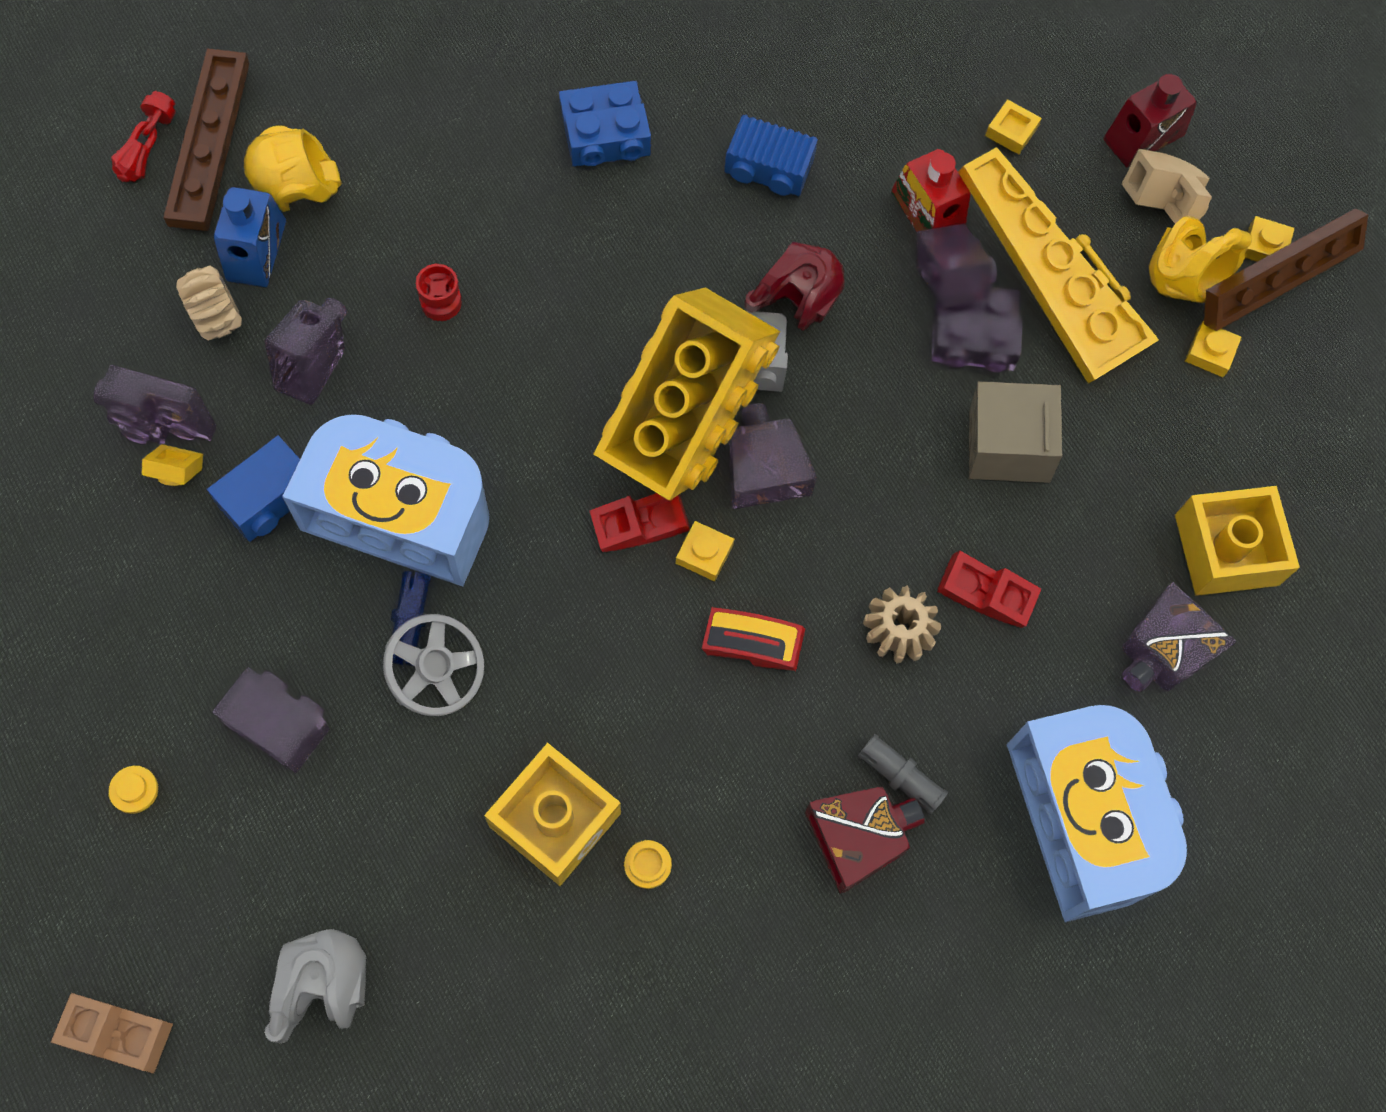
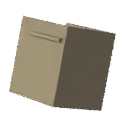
[969,381,1062,483]

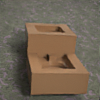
[51,993,173,1073]

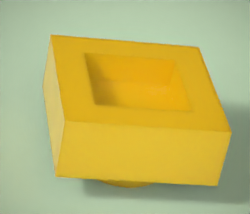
[985,99,1042,155]
[1244,216,1294,262]
[1185,321,1242,377]
[142,444,203,486]
[675,521,734,581]

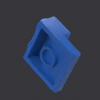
[559,81,651,167]

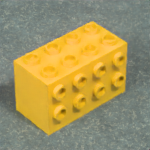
[593,287,780,501]

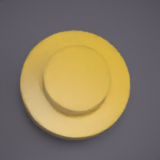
[109,766,158,814]
[624,840,672,889]

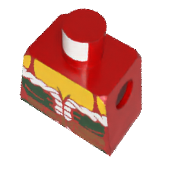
[891,149,971,251]

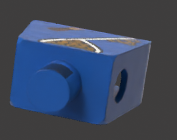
[214,187,286,287]

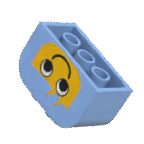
[282,415,489,587]
[1007,705,1187,922]

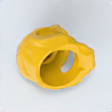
[244,126,342,212]
[1149,216,1252,303]

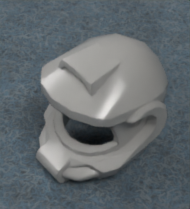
[265,929,366,1044]

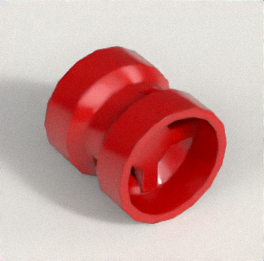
[415,264,462,321]

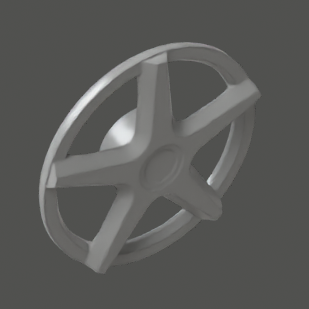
[383,614,484,716]

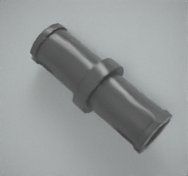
[857,733,948,815]

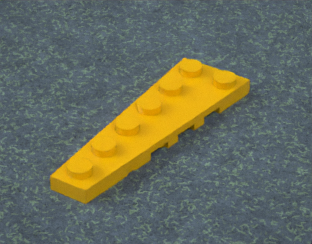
[958,147,1159,383]

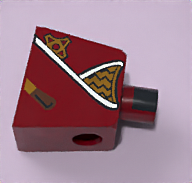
[1103,74,1197,168]
[805,787,925,894]

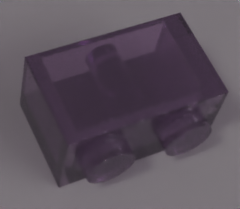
[916,224,997,308]
[212,667,330,773]

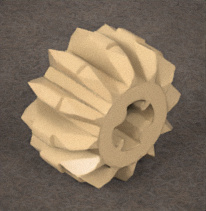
[176,265,242,341]
[863,585,941,664]

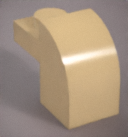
[1122,149,1212,224]

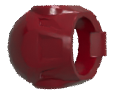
[744,242,844,331]

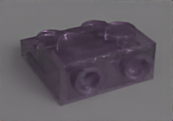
[931,281,1022,372]
[94,365,217,445]

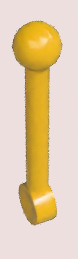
[1075,234,1131,302]

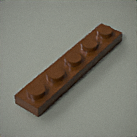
[163,48,250,231]
[1204,208,1368,331]

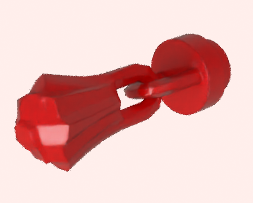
[111,91,176,182]

